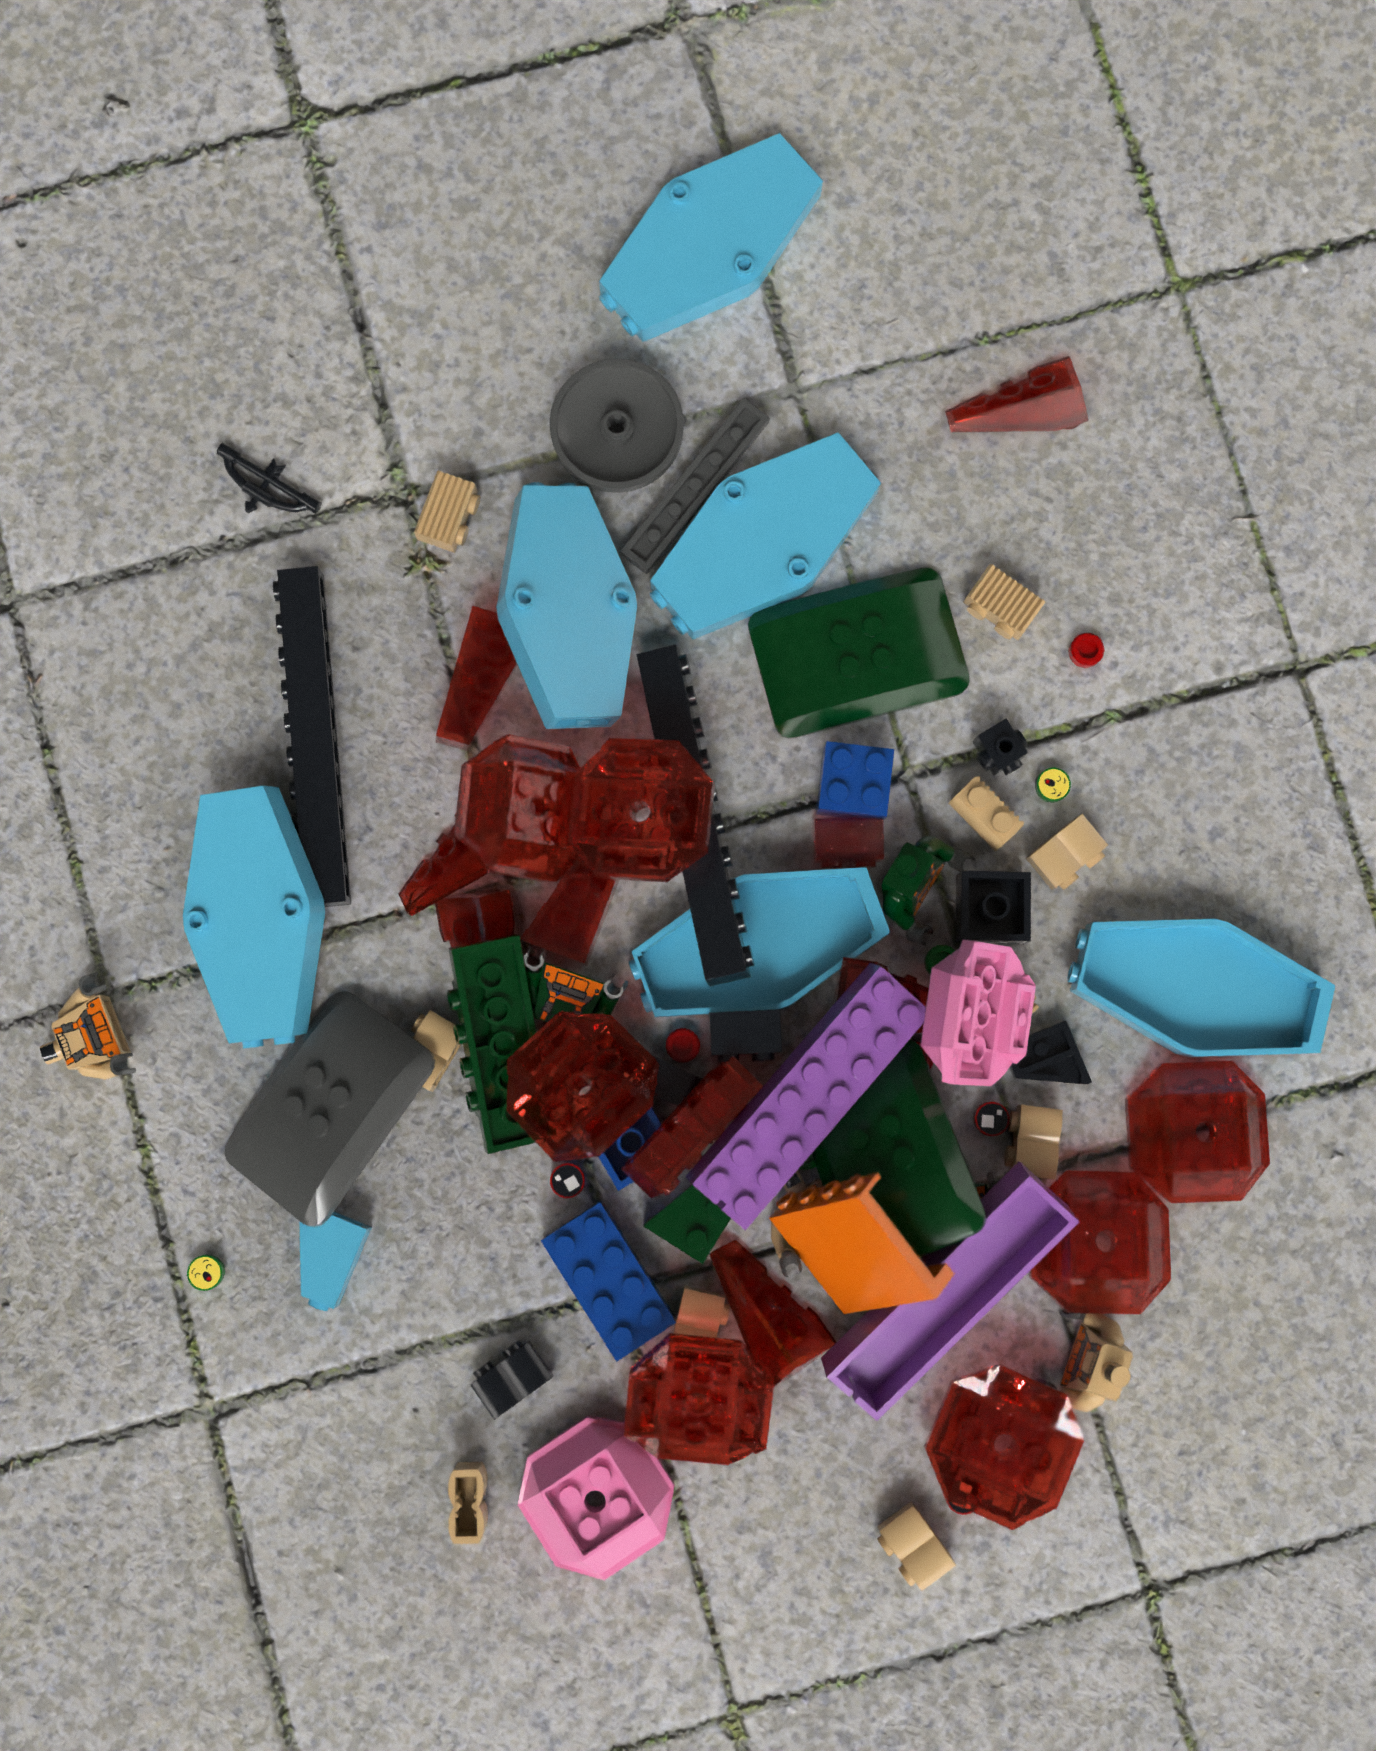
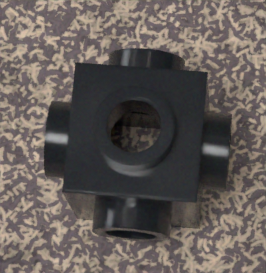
[972,718,1028,776]

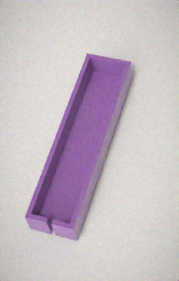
[685,963,926,1230]
[821,1161,1079,1421]

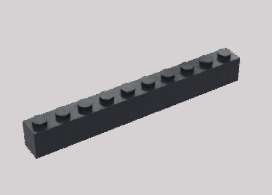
[273,566,351,907]
[636,644,755,987]

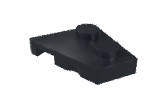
[1009,1021,1092,1085]

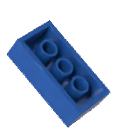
[541,1200,676,1362]

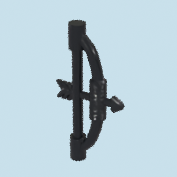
[216,443,322,514]

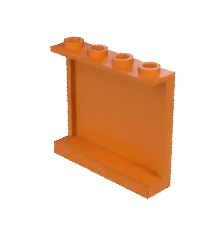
[769,1173,954,1314]

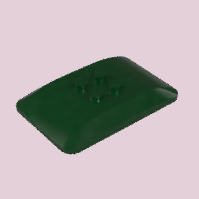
[748,568,970,739]
[812,1039,987,1257]

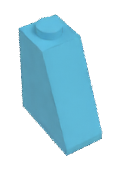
[299,1212,372,1311]

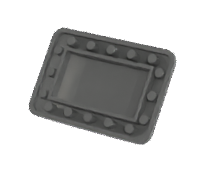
[225,991,435,1227]

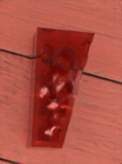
[435,606,518,751]
[520,822,635,966]
[621,1056,763,1199]

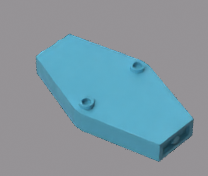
[599,133,823,342]
[650,433,881,640]
[496,482,637,729]
[183,786,325,1049]
[629,867,890,1017]
[1067,919,1336,1057]

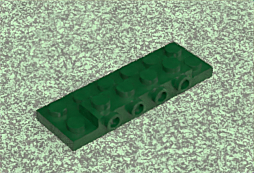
[447,934,555,1154]

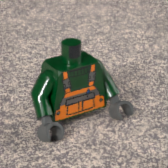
[882,836,975,945]
[523,946,629,1049]

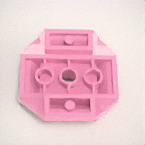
[921,940,1036,1086]
[518,1415,675,1580]

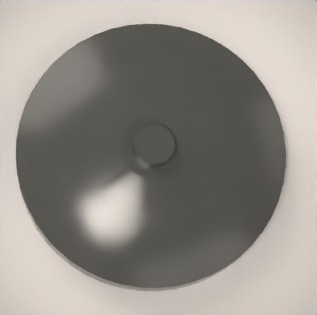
[550,359,684,493]

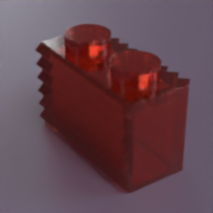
[813,818,884,869]

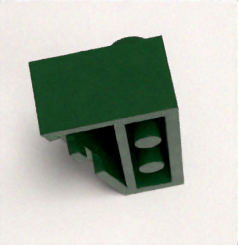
[643,1184,731,1264]

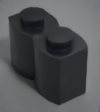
[470,1340,553,1420]

